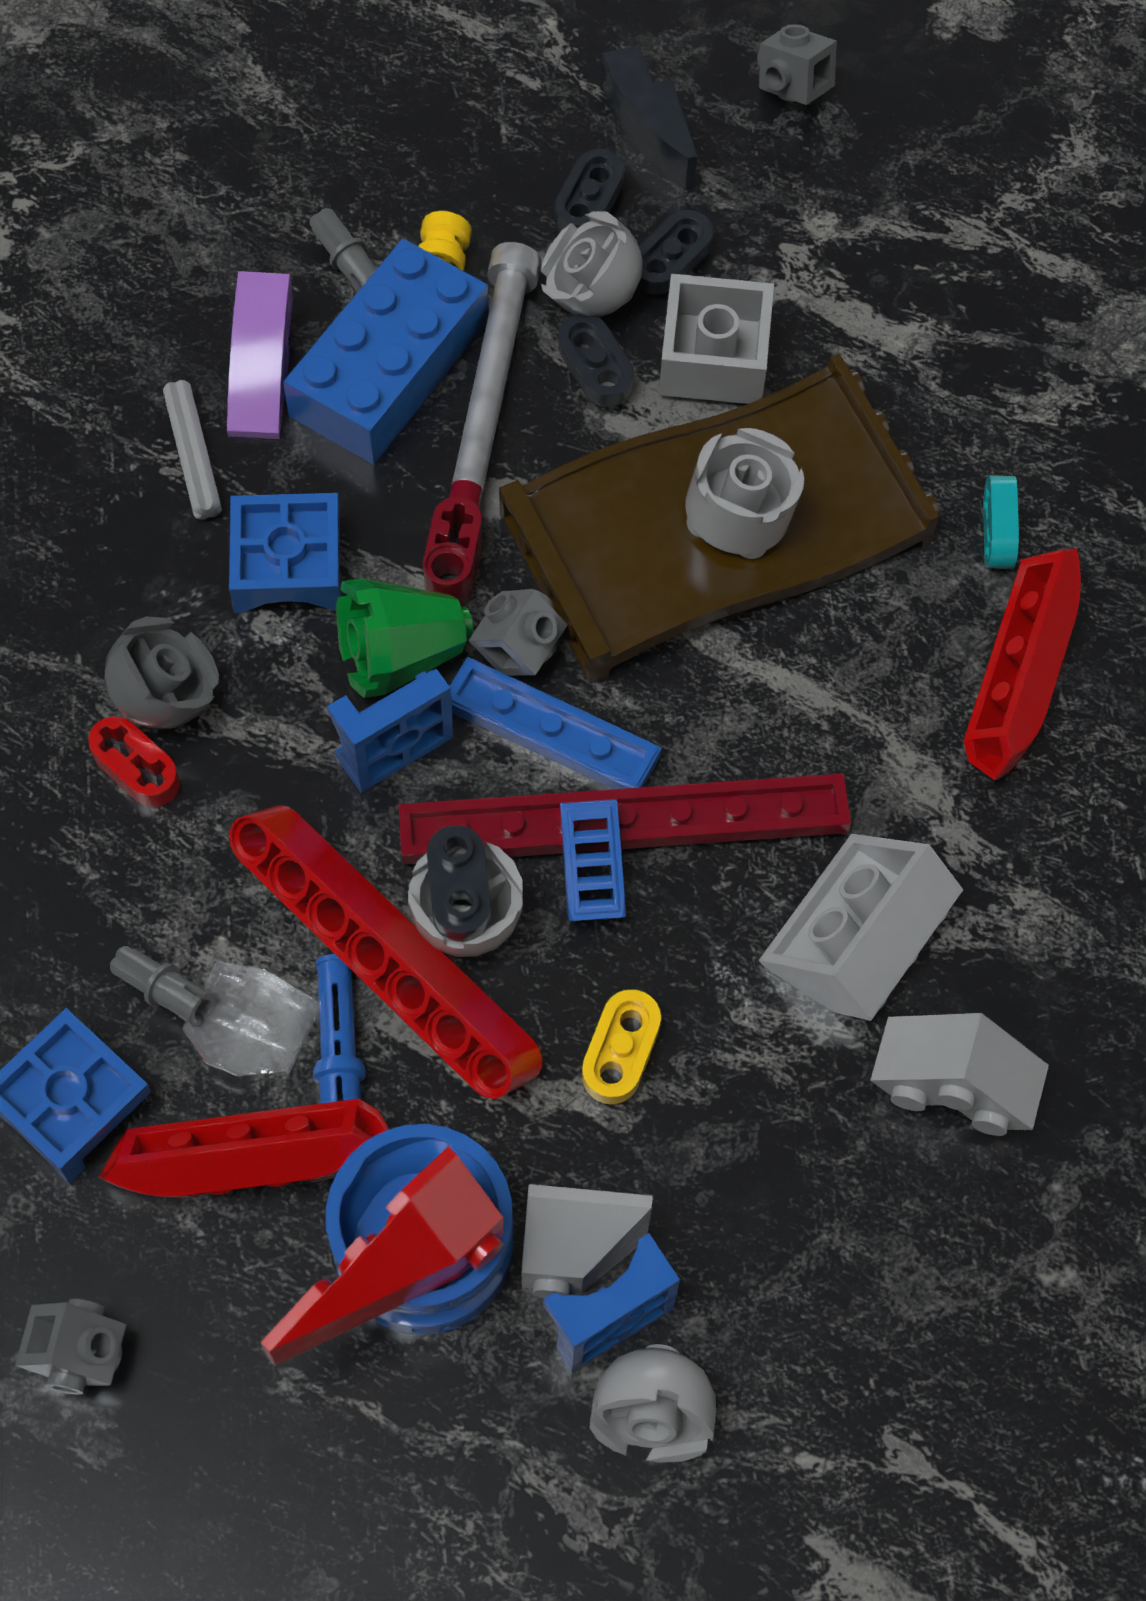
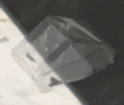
[182,961,319,1076]

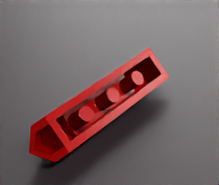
[963,548,1081,780]
[98,1099,389,1198]

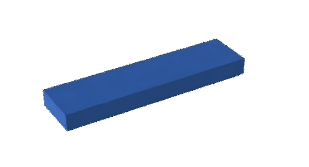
[450,657,662,789]

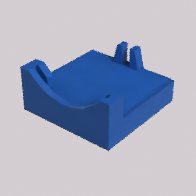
[229,493,341,613]
[327,669,454,793]
[0,1008,151,1184]
[543,1233,680,1373]

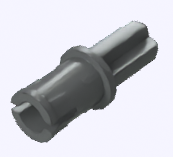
[310,208,377,292]
[110,946,216,1027]

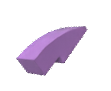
[227,271,293,439]

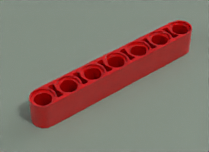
[229,805,542,1099]

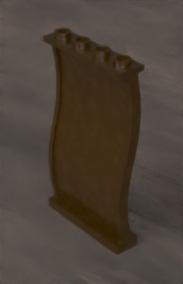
[499,353,940,684]

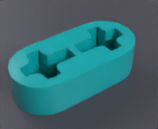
[983,475,1019,569]

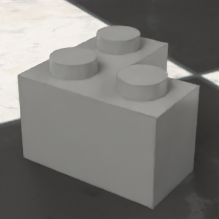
[870,1013,1049,1136]

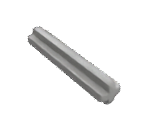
[163,380,222,520]

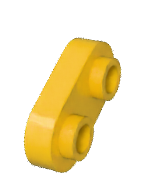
[582,990,661,1104]

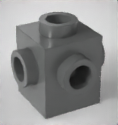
[757,25,837,105]
[469,589,568,676]
[15,1299,126,1395]

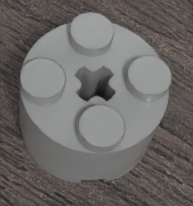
[685,428,804,559]

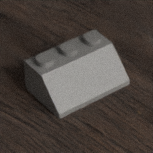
[759,834,963,1021]

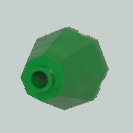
[336,578,473,698]

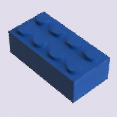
[283,238,489,465]

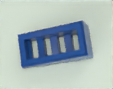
[560,799,626,921]

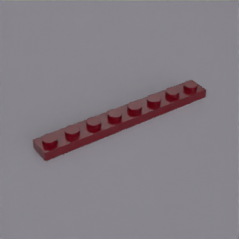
[398,773,851,864]

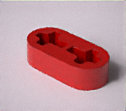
[88,716,180,807]

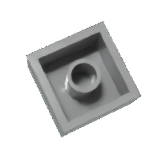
[659,274,774,404]

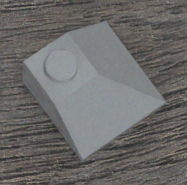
[522,1184,653,1298]

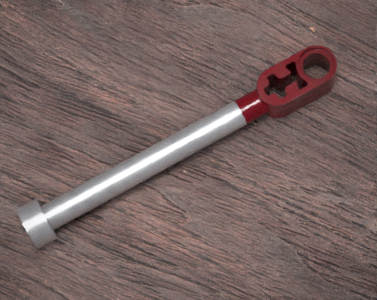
[423,242,542,607]

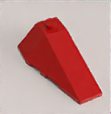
[261,1146,504,1366]

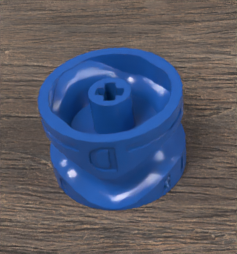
[326,1124,513,1335]

